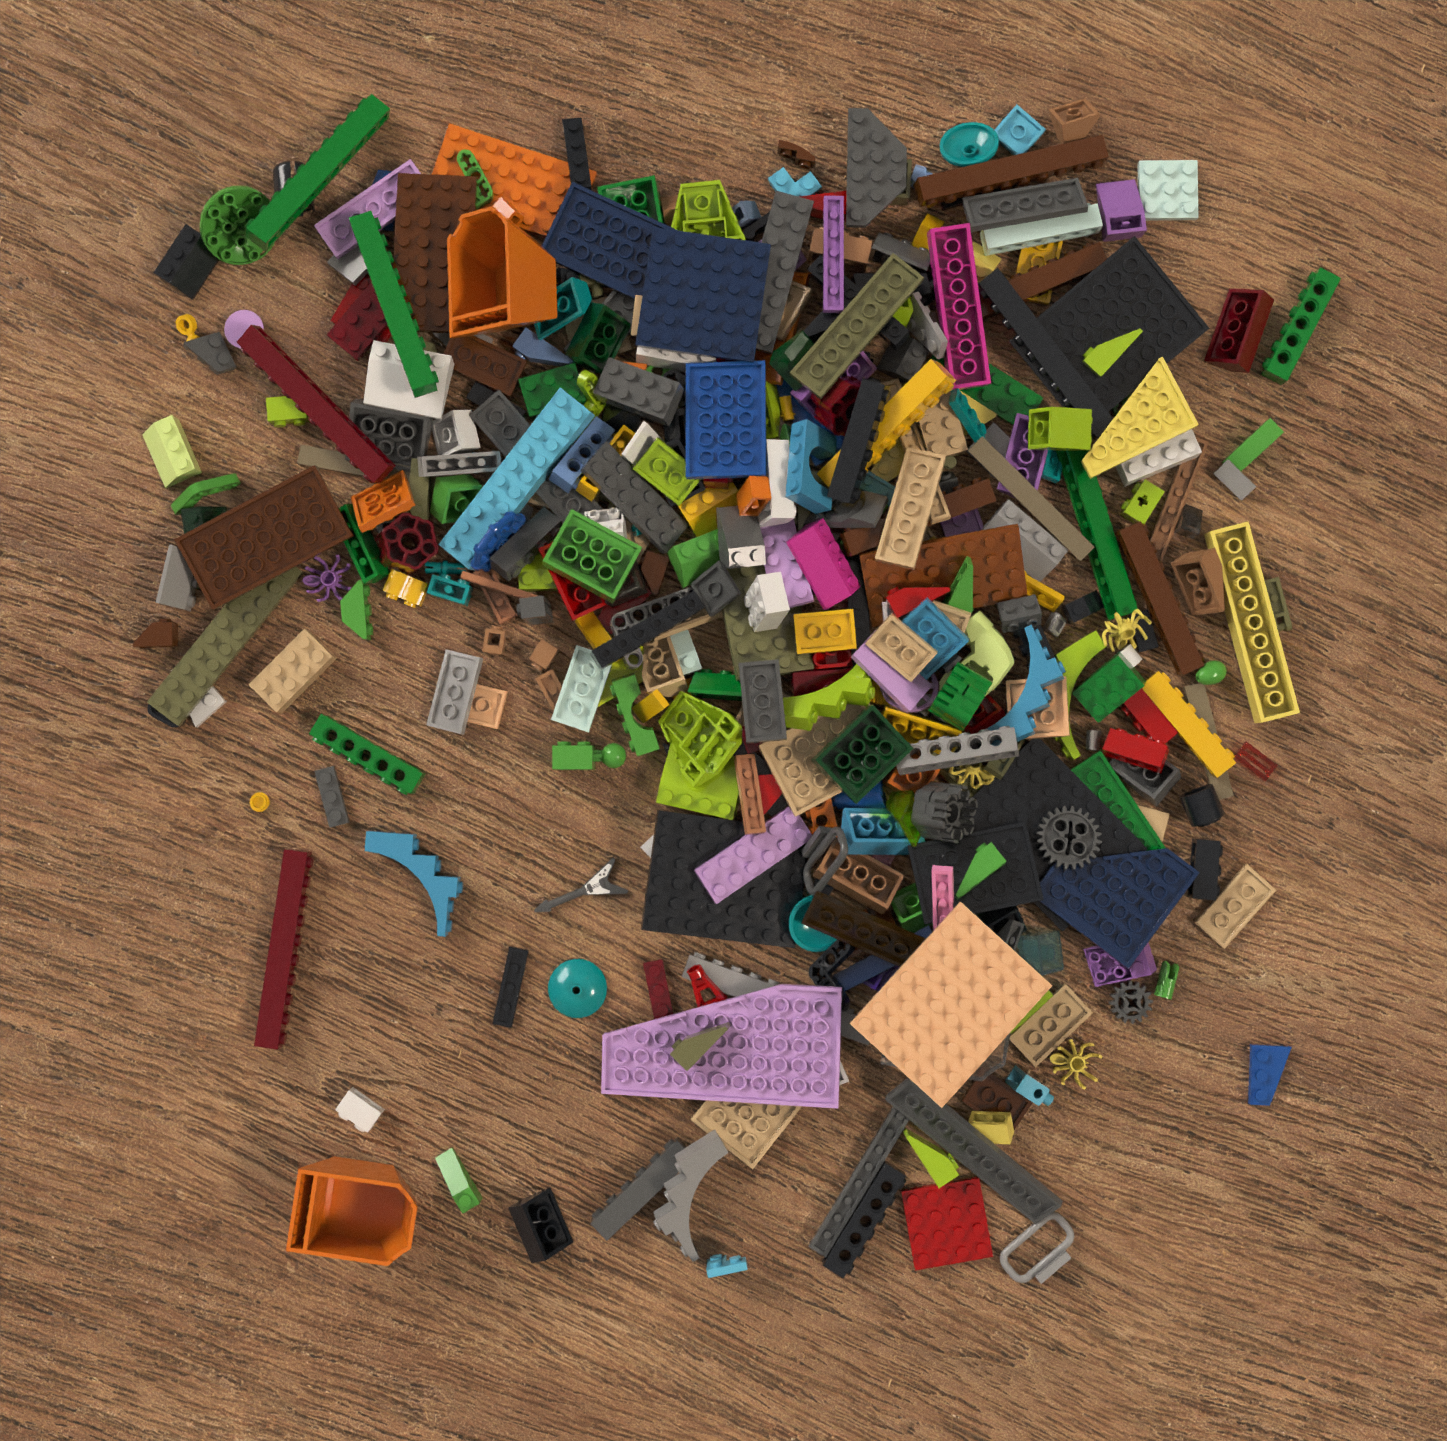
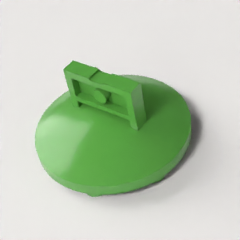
[200,185,274,265]

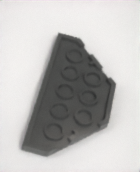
[846,108,907,228]

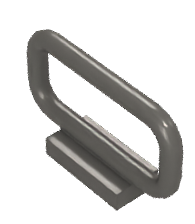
[801,826,848,896]

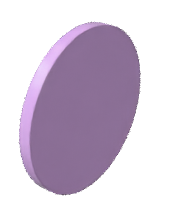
[224,310,264,349]

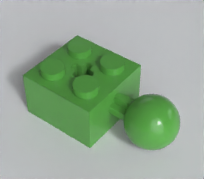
[552,742,626,770]

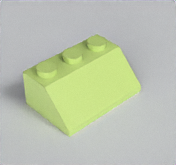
[142,415,202,488]

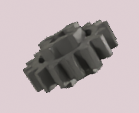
[1108,980,1153,1024]

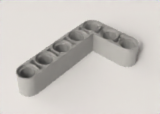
[610,587,694,670]

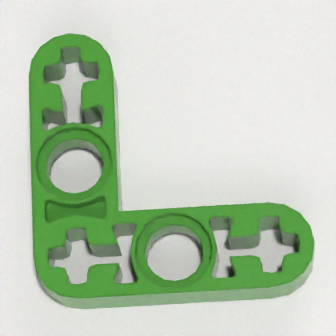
[457,149,494,210]
[171,473,241,515]

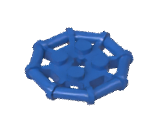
[471,511,526,572]

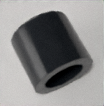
[1179,784,1225,827]

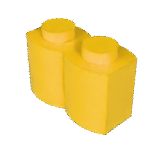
[383,569,429,608]

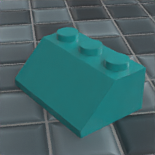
[534,277,592,340]

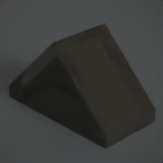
[1174,504,1203,539]

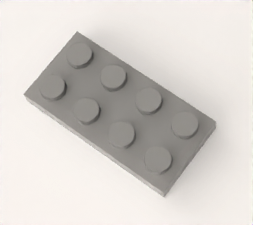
[426,650,483,735]

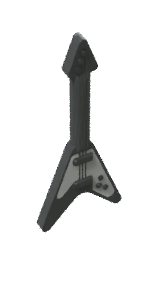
[534,858,628,912]

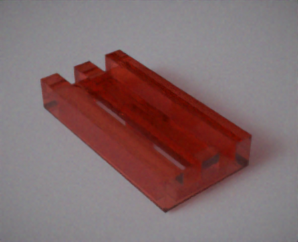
[1234,741,1278,781]

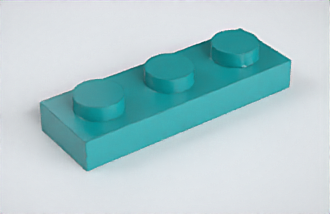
[948,388,987,443]

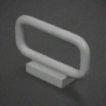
[1000,1212,1075,1284]

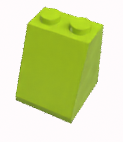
[1028,407,1093,451]

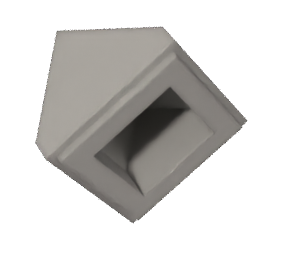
[1042,612,1067,638]

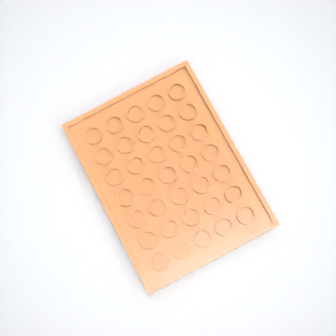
[850,902,1052,1108]

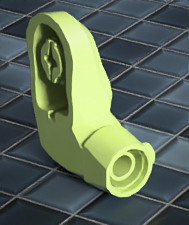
[939,610,1014,696]

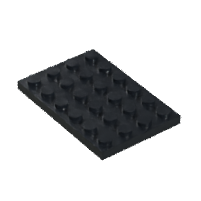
[908,822,1044,924]

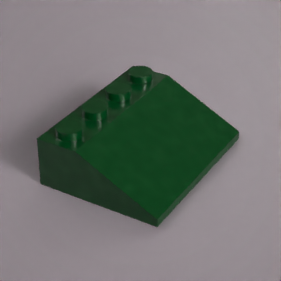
[811,704,914,804]

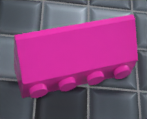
[786,518,861,610]

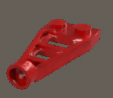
[687,964,729,1007]

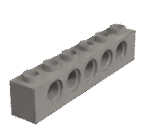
[896,726,1019,775]

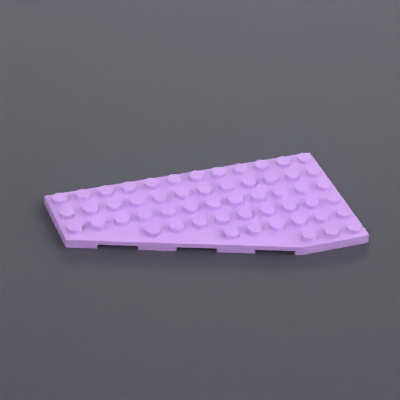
[601,984,842,1109]

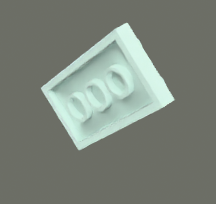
[551,645,612,733]

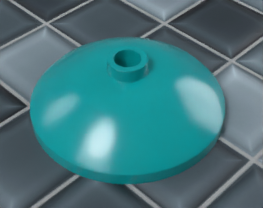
[940,122,999,167]
[788,895,837,952]
[548,959,607,1018]

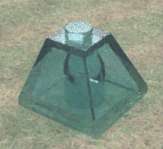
[1017,930,1064,976]

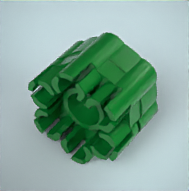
[928,662,993,731]

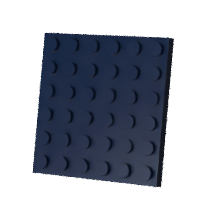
[635,227,771,363]

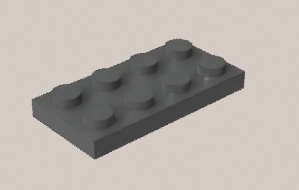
[738,659,787,744]

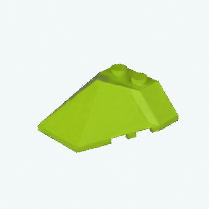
[671,180,745,240]
[658,691,742,787]

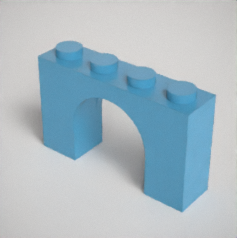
[785,419,837,514]

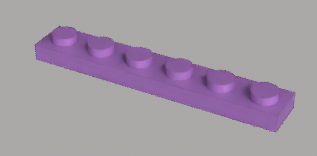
[823,196,844,313]

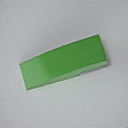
[1221,418,1284,471]

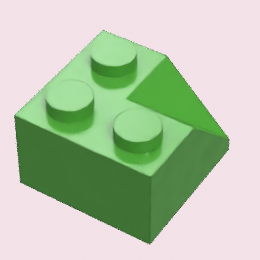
[430,474,482,524]

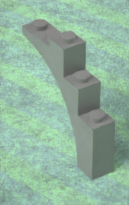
[653,1129,728,1262]

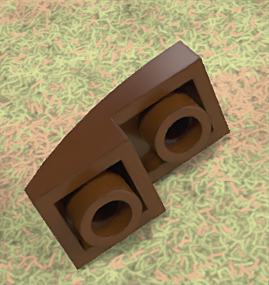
[777,140,816,169]

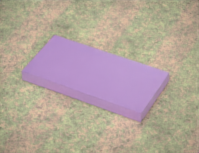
[851,630,932,713]

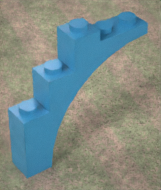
[987,625,1066,746]
[365,831,463,937]

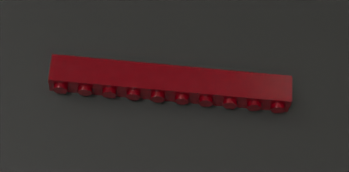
[237,325,396,483]
[254,848,314,1050]

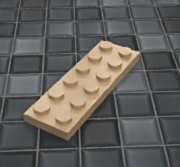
[875,447,946,570]

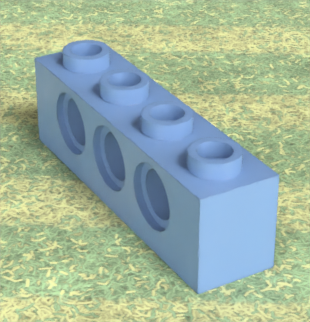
[549,416,615,493]

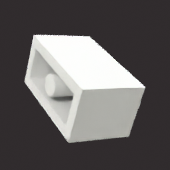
[335,1087,385,1133]

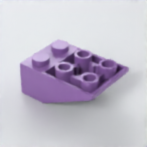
[1096,179,1147,242]
[1083,942,1157,987]

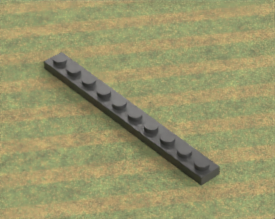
[808,1107,909,1258]

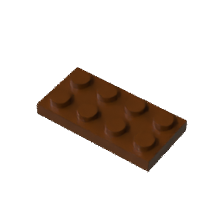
[443,335,528,397]

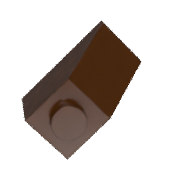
[639,551,670,597]
[133,619,179,648]

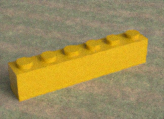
[1142,671,1236,778]

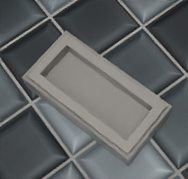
[1213,459,1256,501]

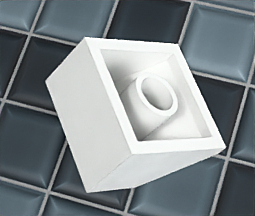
[432,410,481,455]

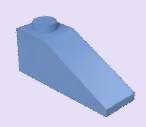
[512,328,574,367]

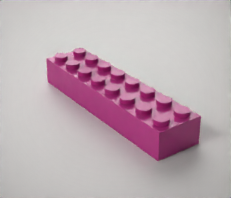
[927,223,991,390]

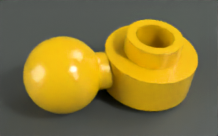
[176,314,200,341]

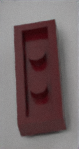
[643,959,674,1019]

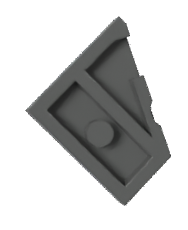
[183,332,236,375]

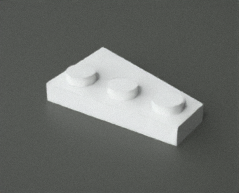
[171,669,227,728]

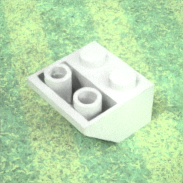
[584,507,627,538]

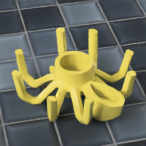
[1101,609,1152,652]
[949,746,995,789]
[1050,1039,1102,1089]

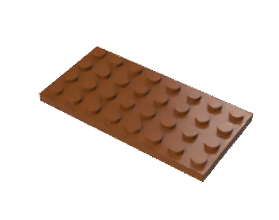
[859,524,1028,627]

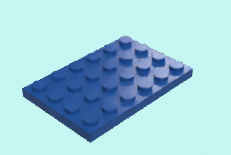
[686,360,766,480]

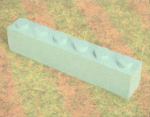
[980,203,1103,256]

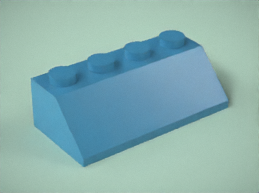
[841,808,925,855]

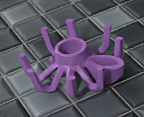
[302,555,351,602]

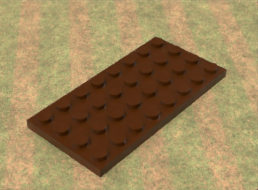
[393,173,478,333]
[174,465,354,610]

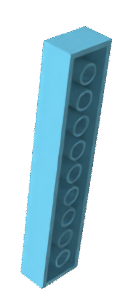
[438,388,595,570]

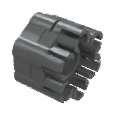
[911,781,978,843]

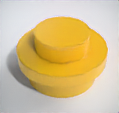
[249,792,270,812]

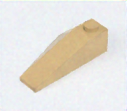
[642,636,688,697]

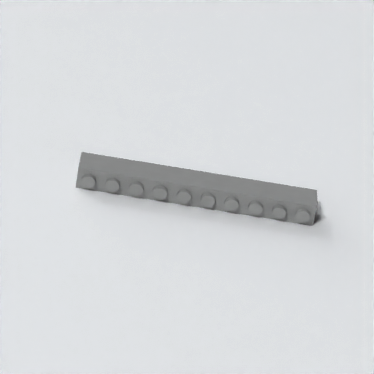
[682,951,869,1045]

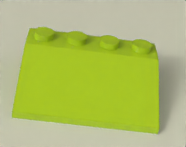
[656,744,739,820]

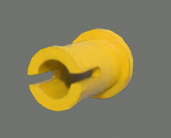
[779,396,796,421]

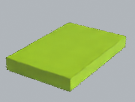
[633,437,701,506]

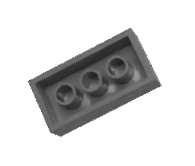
[593,357,685,427]

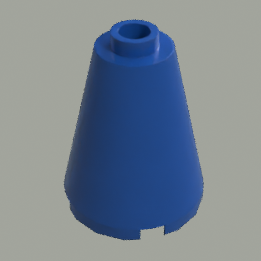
[831,780,887,810]

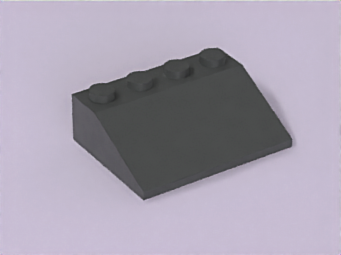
[345,398,433,472]

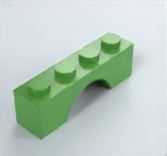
[610,672,660,756]

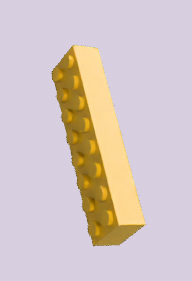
[817,359,956,487]

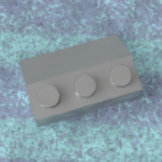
[156,545,199,611]

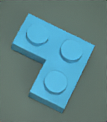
[768,167,822,197]
[706,1254,748,1278]

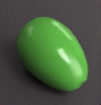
[1195,660,1227,685]

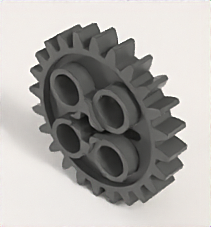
[1036,806,1102,871]

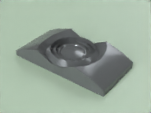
[803,491,889,528]

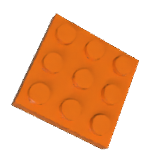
[351,470,415,533]

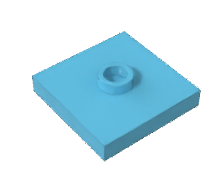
[994,104,1046,155]

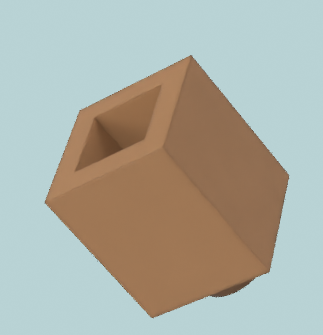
[529,639,560,671]

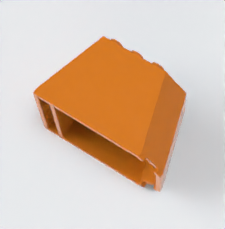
[447,206,557,338]
[286,1156,418,1266]

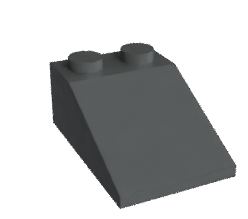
[716,506,766,569]
[1109,759,1181,807]

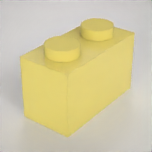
[968,1111,1014,1144]

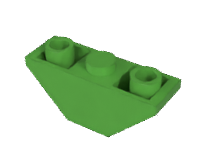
[340,580,373,640]

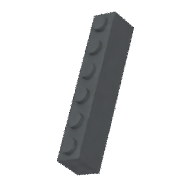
[590,1137,687,1241]

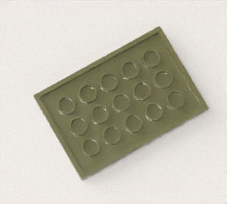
[722,565,814,682]

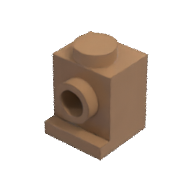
[482,626,507,656]

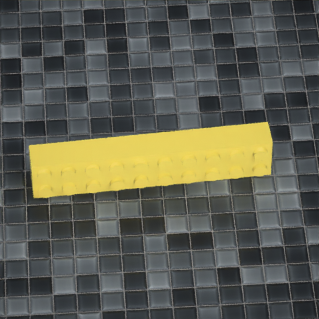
[1204,521,1300,723]

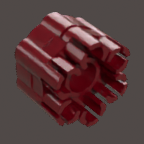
[811,375,861,436]
[376,512,438,575]

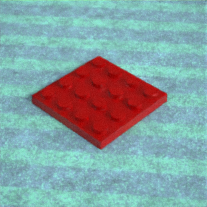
[901,1176,993,1271]

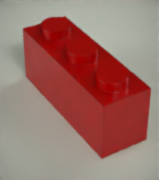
[1120,688,1179,743]
[1102,728,1169,774]

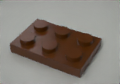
[961,1067,1033,1130]

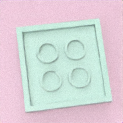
[1137,160,1199,221]

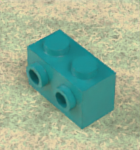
[427,573,474,607]

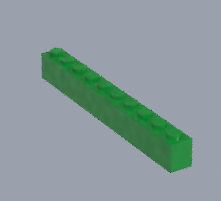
[246,94,390,252]
[349,211,439,398]
[1056,450,1138,620]

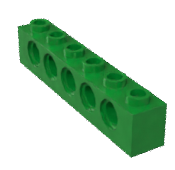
[1261,267,1341,385]
[309,714,426,795]

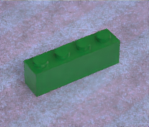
[339,504,390,584]

